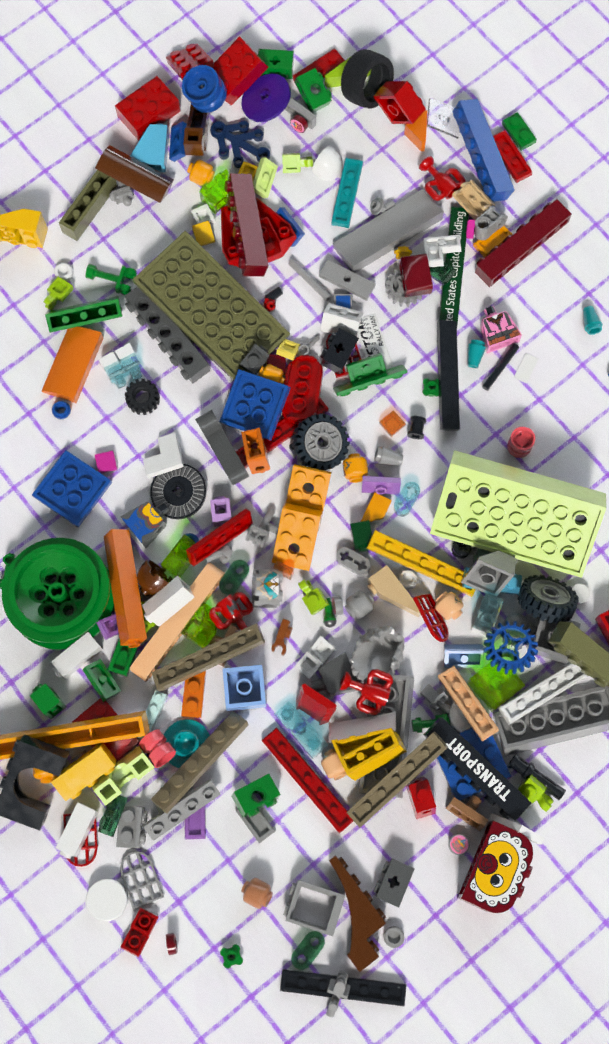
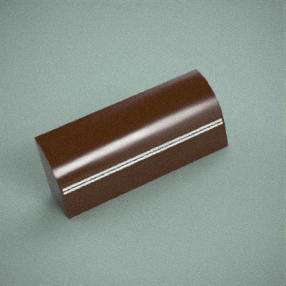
[95,145,174,203]

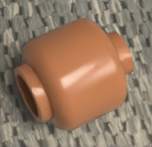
[241,878,273,909]

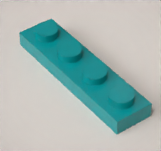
[331,158,363,228]

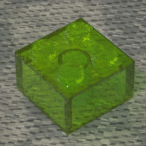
[467,657,526,713]

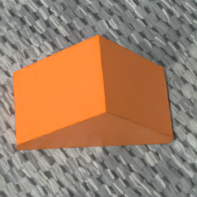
[404,110,428,151]

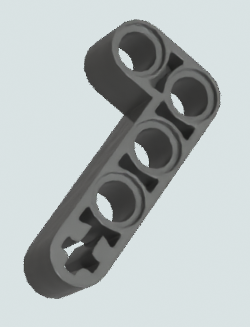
[195,410,249,485]

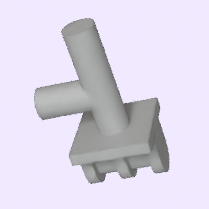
[245,508,279,548]
[326,971,351,1017]

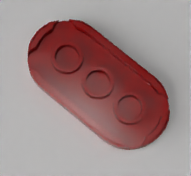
[282,355,323,424]

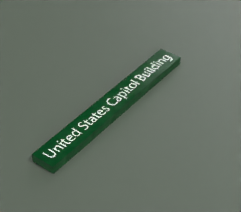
[439,207,469,325]

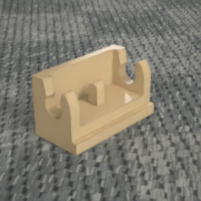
[452,180,495,220]

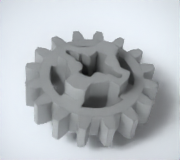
[385,269,422,307]

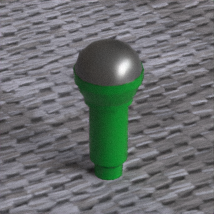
[323,598,337,628]

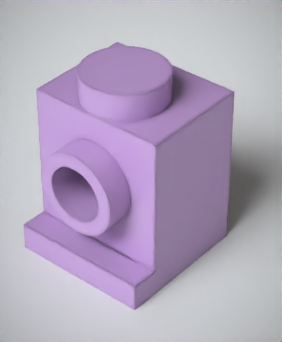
[210,496,232,527]

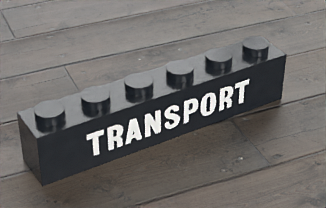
[423,717,531,821]

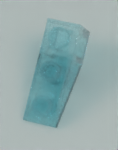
[274,701,328,760]

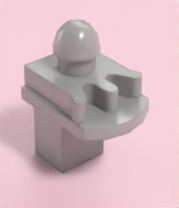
[109,180,133,206]
[420,684,451,714]

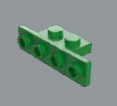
[333,353,408,396]

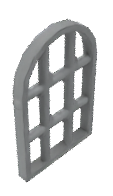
[120,851,164,909]

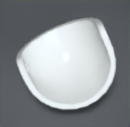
[312,146,343,180]

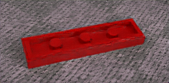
[186,509,253,566]

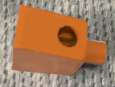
[241,428,270,474]

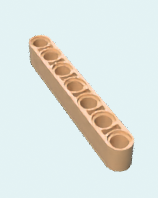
[130,562,226,682]

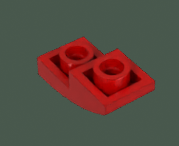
[121,908,159,958]

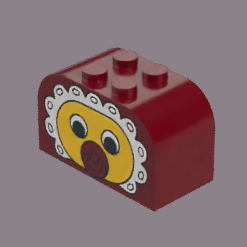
[457,820,533,913]

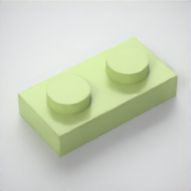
[253,157,278,199]

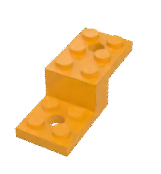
[272,464,332,571]

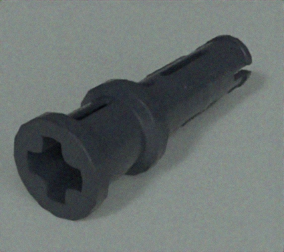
[507,752,566,801]

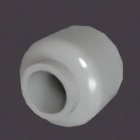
[345,591,375,619]

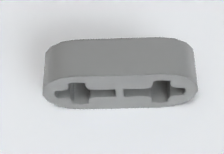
[336,547,370,576]

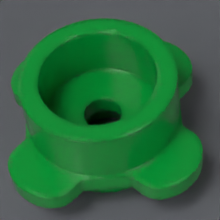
[422,378,439,397]
[220,944,243,969]

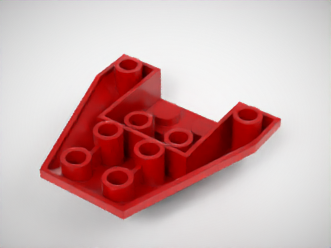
[221,197,297,267]

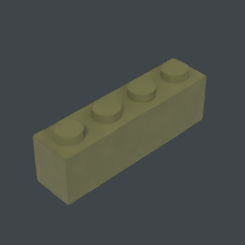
[59,170,117,241]
[548,621,609,687]

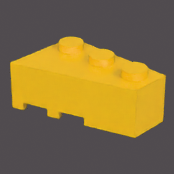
[331,728,407,781]

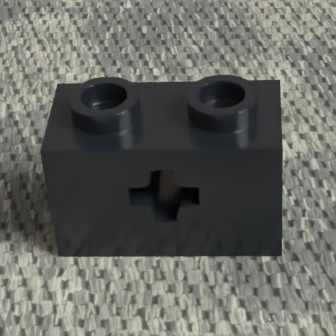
[320,328,359,375]

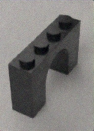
[0,734,70,831]

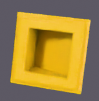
[192,221,215,246]

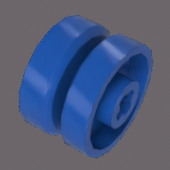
[182,65,227,113]

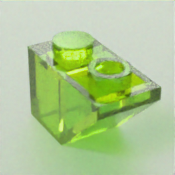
[199,169,229,214]
[160,534,196,577]
[181,602,218,648]

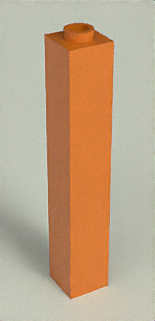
[103,529,147,648]

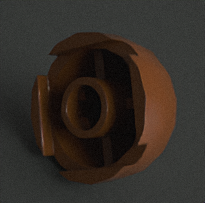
[137,560,173,596]

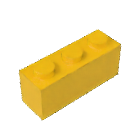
[51,743,116,801]

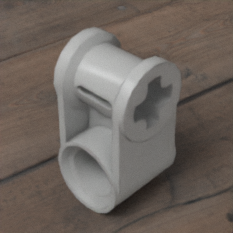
[474,205,508,240]

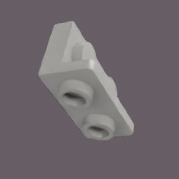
[116,806,148,849]

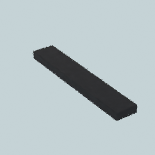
[437,320,460,431]
[280,969,407,1006]

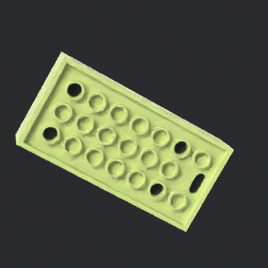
[430,450,607,578]

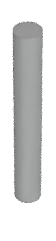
[288,259,331,301]

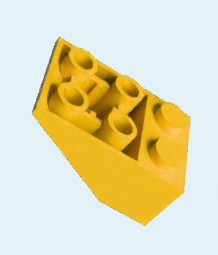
[0,209,48,248]

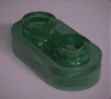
[219,560,249,596]
[291,931,325,970]

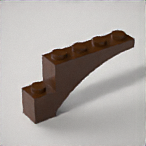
[183,104,209,156]
[329,855,386,973]

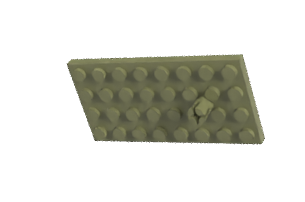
[132,231,290,381]

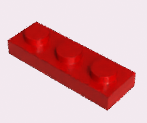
[292,48,345,82]
[493,130,533,183]

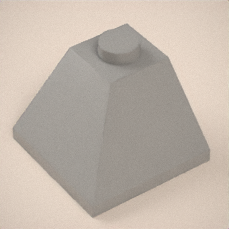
[461,551,517,598]

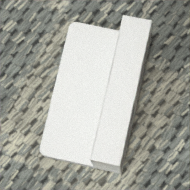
[320,303,364,337]

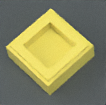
[276,339,300,360]

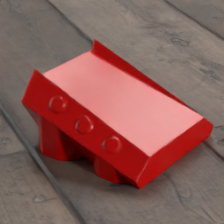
[296,683,337,725]

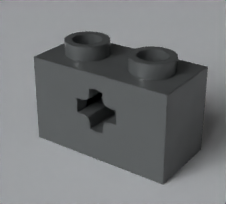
[373,858,415,908]

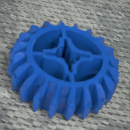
[483,620,538,674]

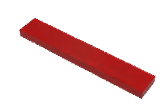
[236,398,329,469]
[261,727,353,834]

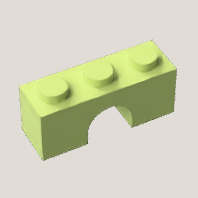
[92,746,155,806]

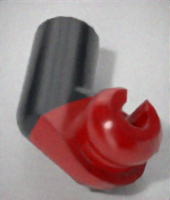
[264,287,283,312]

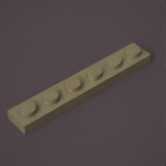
[152,623,265,692]
[151,711,249,814]
[347,732,448,828]

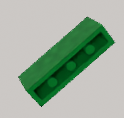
[45,296,123,333]

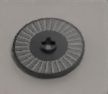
[150,464,207,520]

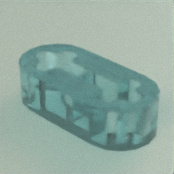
[394,482,420,517]

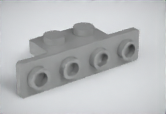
[143,779,220,840]

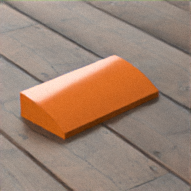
[42,327,103,404]

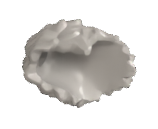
[350,626,405,682]

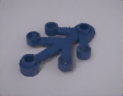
[210,120,270,168]

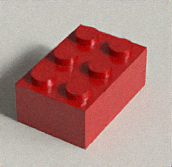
[212,36,269,106]
[115,76,181,141]

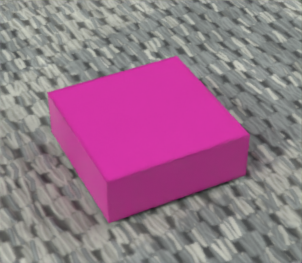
[466,220,475,239]
[95,451,118,474]

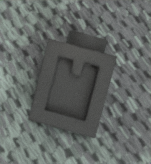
[240,344,270,375]

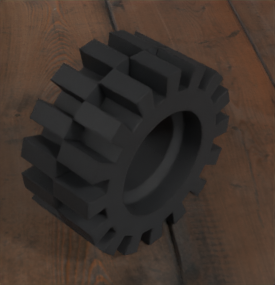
[125,378,160,415]

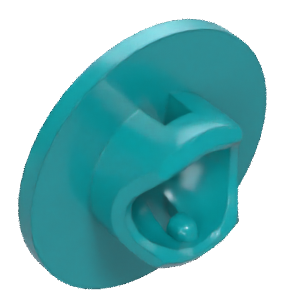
[164,719,210,768]

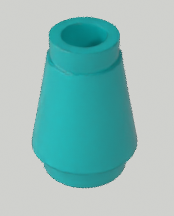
[583,306,603,335]
[467,340,486,368]

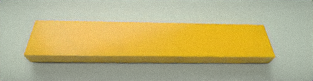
[367,530,475,597]

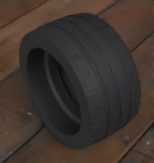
[341,49,394,109]

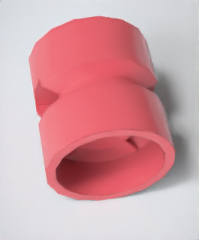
[507,427,535,458]
[139,729,176,768]

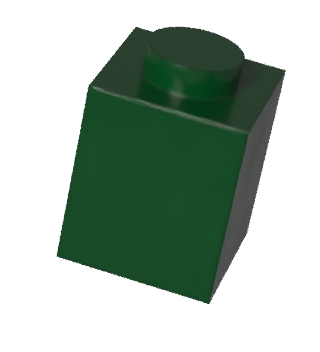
[350,520,372,552]

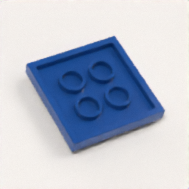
[219,369,291,441]
[32,450,112,528]
[436,727,511,801]

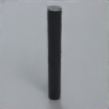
[482,344,519,391]

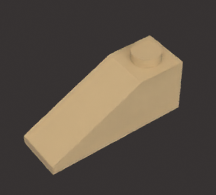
[367,565,421,617]

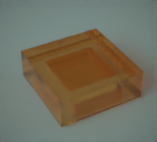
[379,410,406,437]
[273,561,294,580]

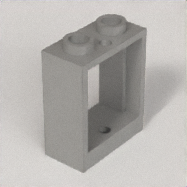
[283,880,345,936]

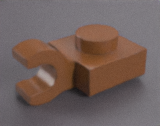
[271,619,293,656]

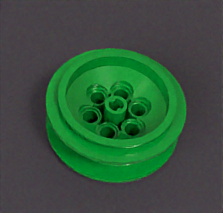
[2,538,114,650]

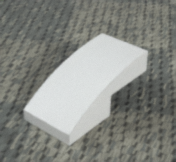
[295,636,337,679]

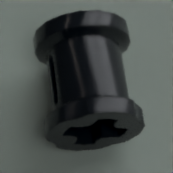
[407,416,427,440]

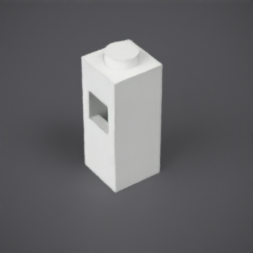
[142,576,194,627]
[51,632,103,679]
[56,802,99,859]

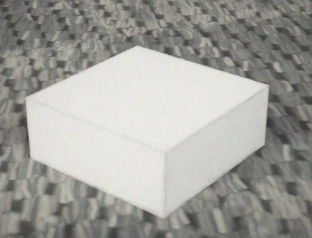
[191,204,215,224]

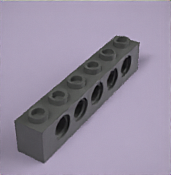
[125,287,210,384]

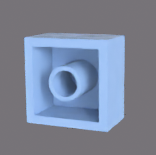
[223,665,267,711]

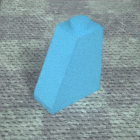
[130,123,169,172]

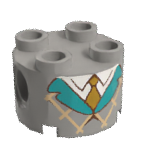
[252,569,283,608]

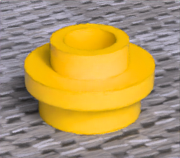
[394,246,412,259]

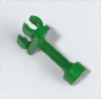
[85,264,137,295]

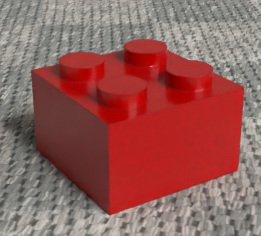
[373,81,426,124]

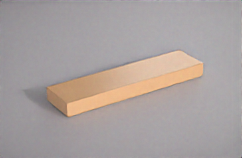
[438,666,499,741]

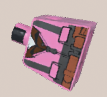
[480,306,522,353]

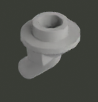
[370,197,395,215]
[205,544,232,564]

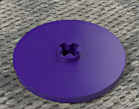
[241,74,291,122]

